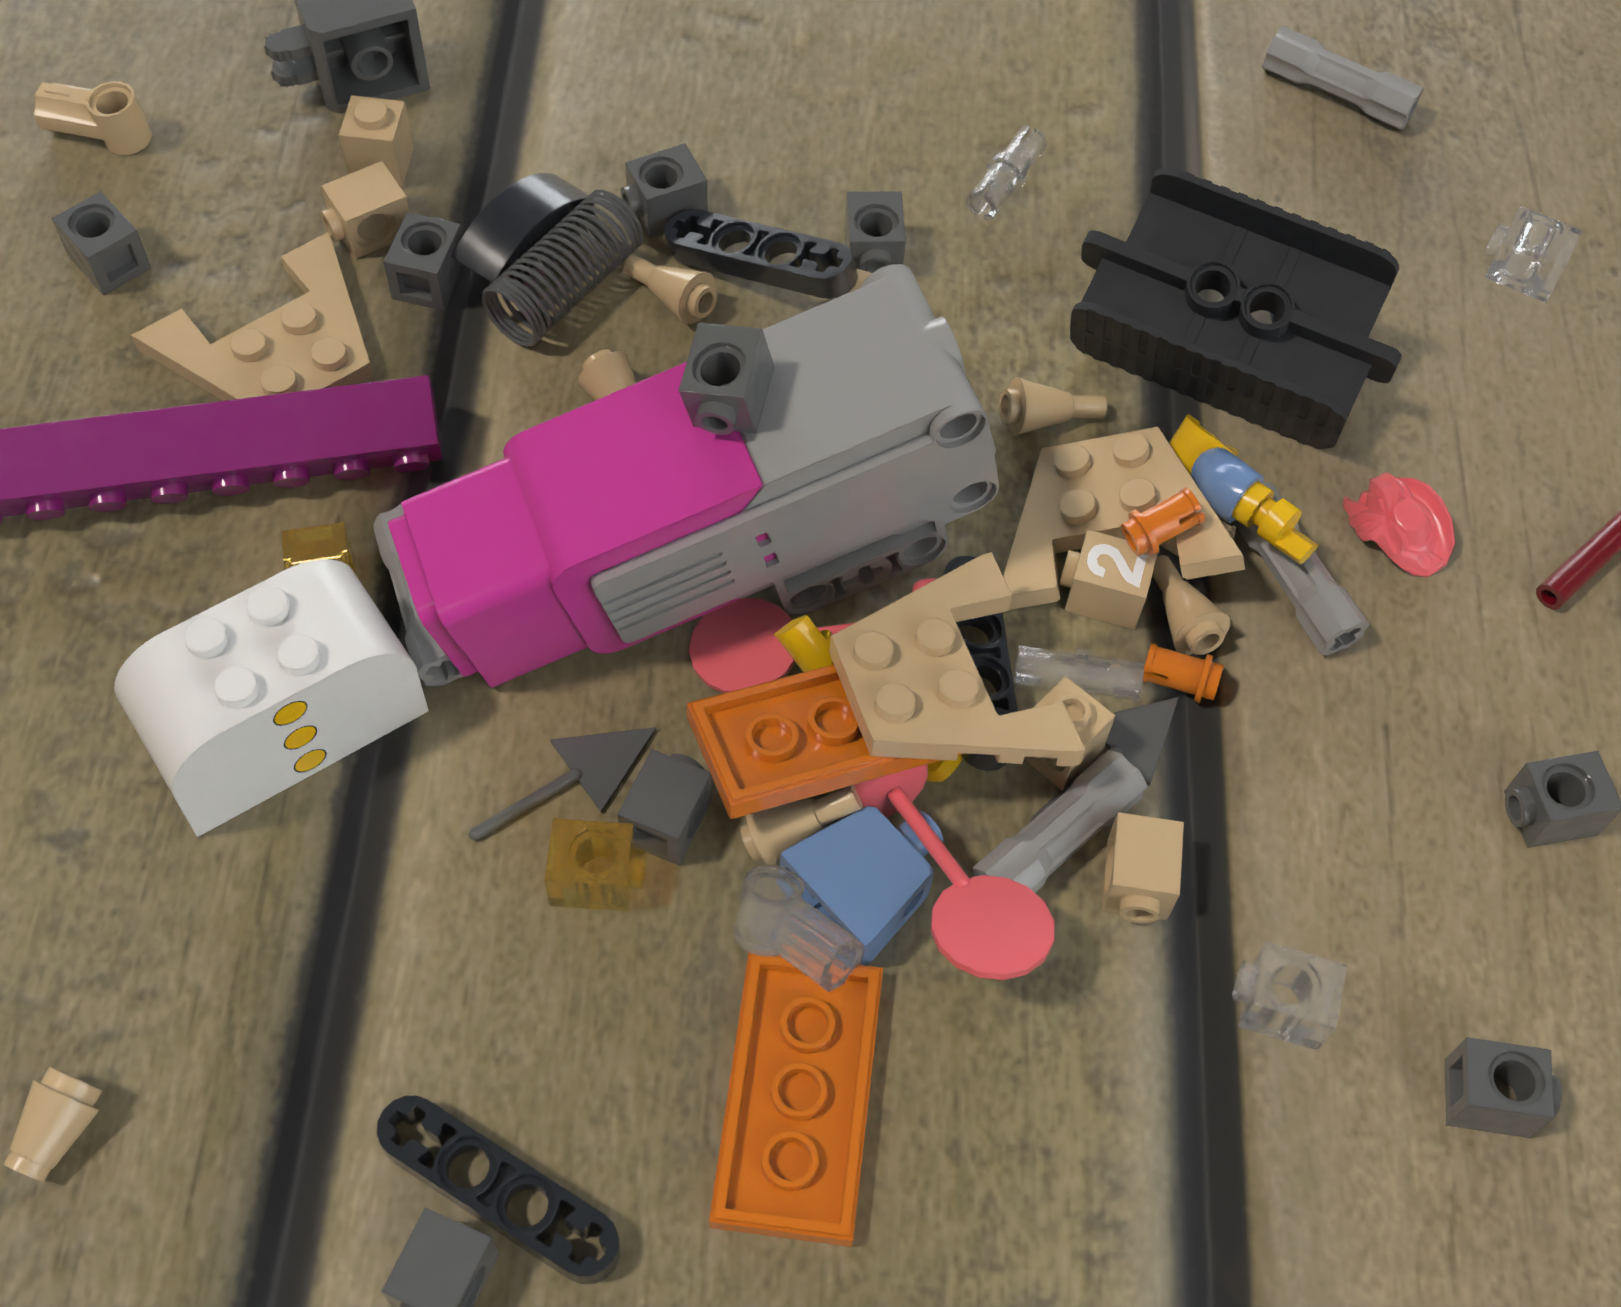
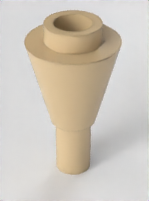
[623,255,717,325]
[577,349,636,400]
[999,377,1107,435]
[1152,555,1230,655]
[741,785,863,869]

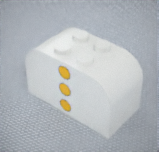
[114,559,429,837]

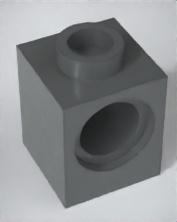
[621,143,708,237]
[52,191,151,295]
[844,191,906,273]
[383,212,465,311]
[678,323,775,435]
[617,749,712,866]
[1504,751,1621,848]
[1445,1037,1562,1138]
[381,1208,499,1307]

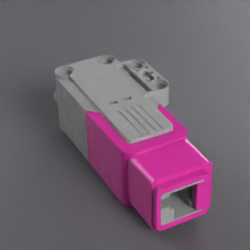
[388,264,999,688]

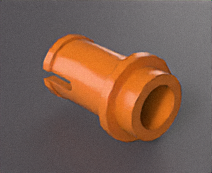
[1121,487,1205,556]
[1140,643,1224,703]

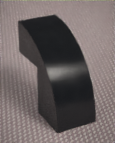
[451,173,594,285]

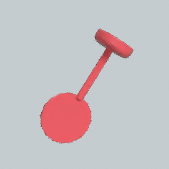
[689,578,936,693]
[844,764,1054,980]

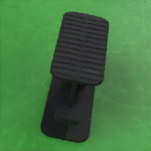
[1070,168,1402,450]

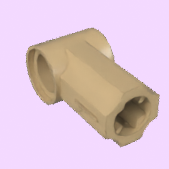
[33,81,152,155]

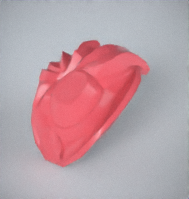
[1343,473,1455,577]

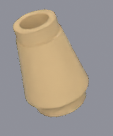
[3,1066,103,1182]

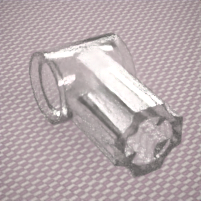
[733,865,864,992]

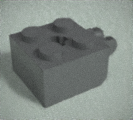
[264,0,430,114]

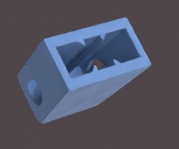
[779,806,943,966]

